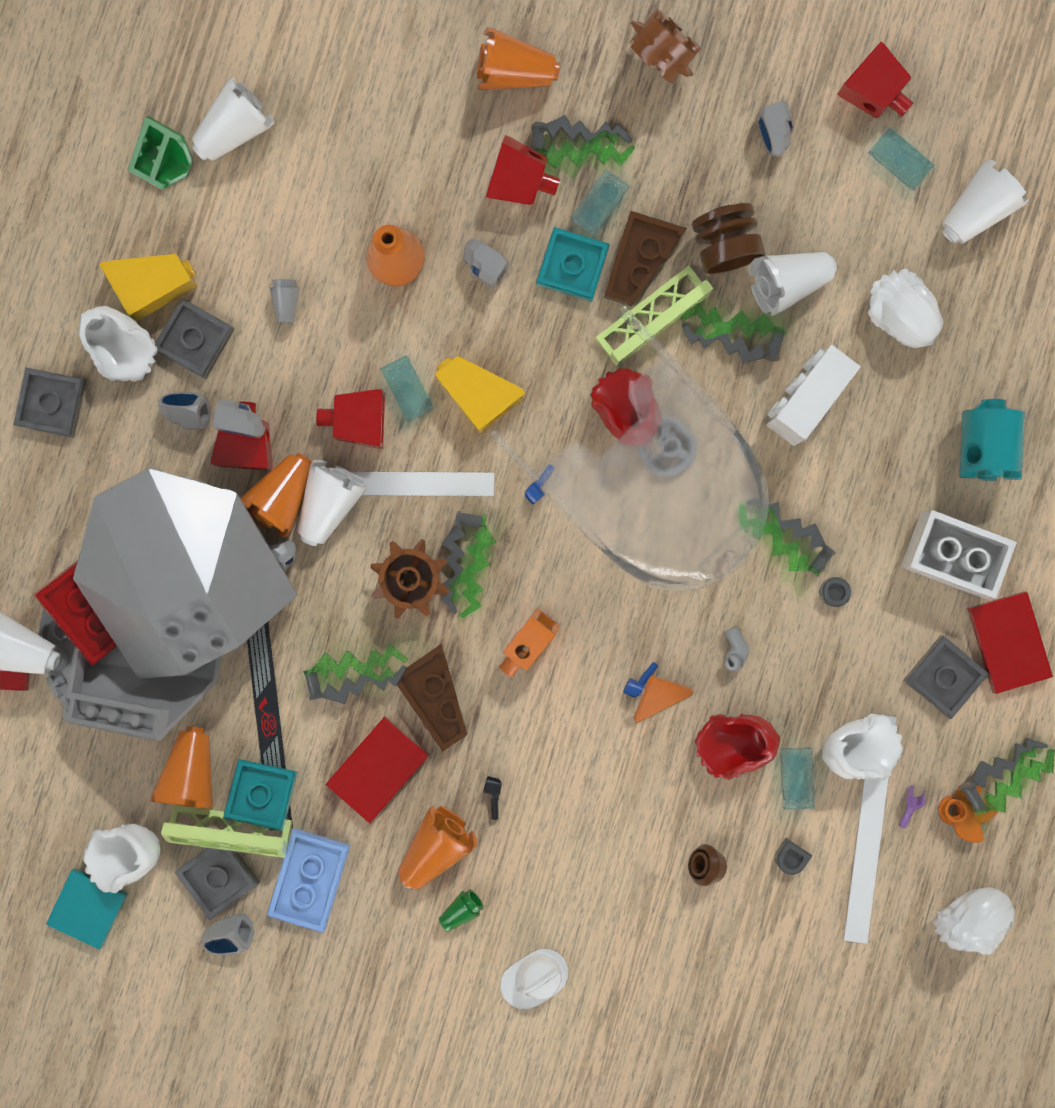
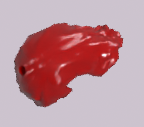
[590,368,661,446]
[695,713,781,780]

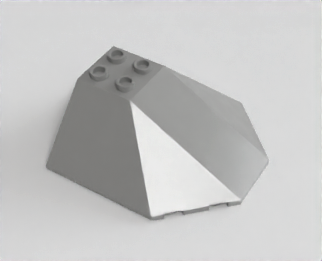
[73,467,298,679]
[38,608,221,741]

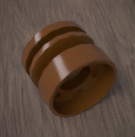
[692,203,766,274]

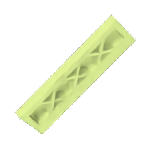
[595,266,714,366]
[161,805,292,858]

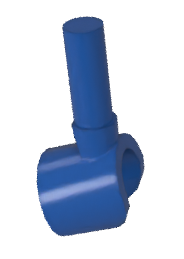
[525,464,555,504]
[623,662,659,697]

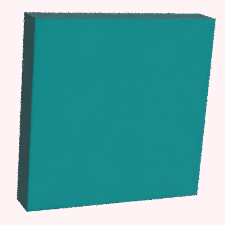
[536,227,610,302]
[223,759,298,831]
[46,868,128,950]

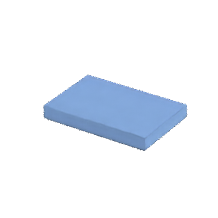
[267,828,351,933]

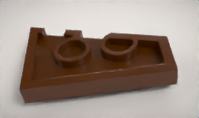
[603,211,687,306]
[397,644,468,752]

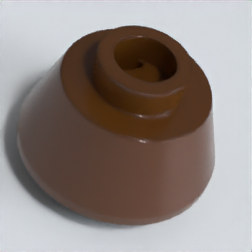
[688,844,727,886]

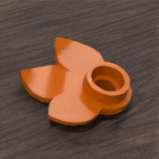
[938,783,998,843]

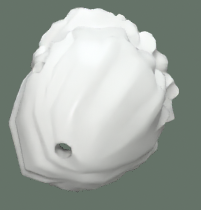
[868,269,944,348]
[78,306,158,382]
[822,714,903,780]
[83,824,161,893]
[932,887,1015,955]

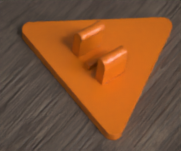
[633,676,693,723]

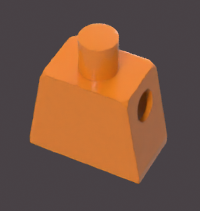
[499,608,560,677]

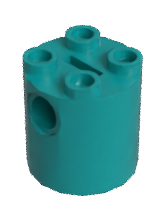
[959,399,1025,481]

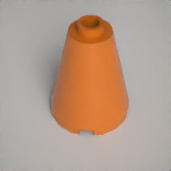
[477,27,560,91]
[366,224,425,287]
[240,453,312,538]
[151,726,213,810]
[398,805,478,889]

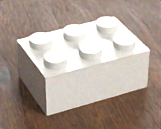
[766,345,861,446]
[901,510,1017,599]

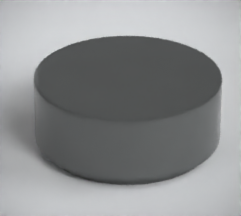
[819,577,851,607]

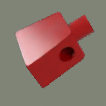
[837,41,914,118]
[486,135,560,205]
[316,389,386,449]
[210,401,273,471]

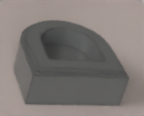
[775,838,812,875]

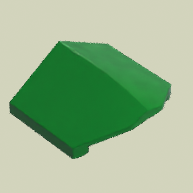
[127,116,193,190]

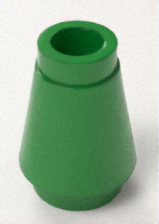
[438,889,484,932]

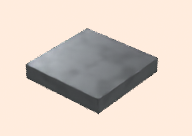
[155,298,235,379]
[13,367,87,438]
[903,635,989,719]
[175,848,260,920]

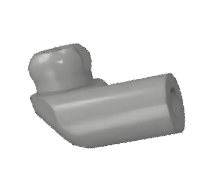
[724,626,749,672]

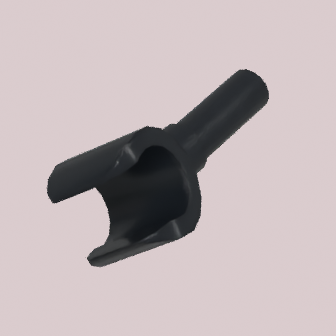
[483,776,502,820]

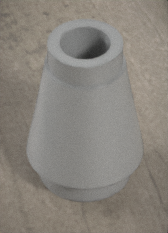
[270,279,300,322]

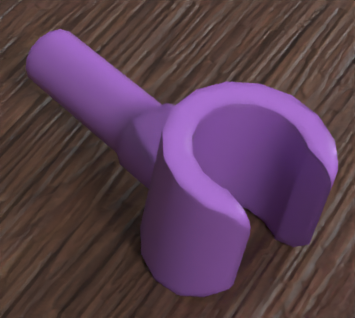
[899,785,925,828]

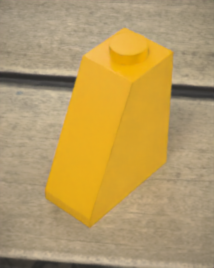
[99,254,198,321]
[434,356,526,433]

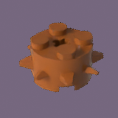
[629,9,701,83]
[370,539,449,619]

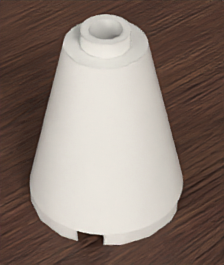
[192,76,275,161]
[942,159,1029,244]
[749,252,837,316]
[297,459,368,546]
[0,612,61,675]

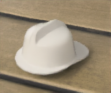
[500,949,568,1009]

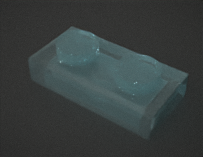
[868,127,935,191]
[571,169,630,237]
[380,355,434,422]
[780,747,815,810]

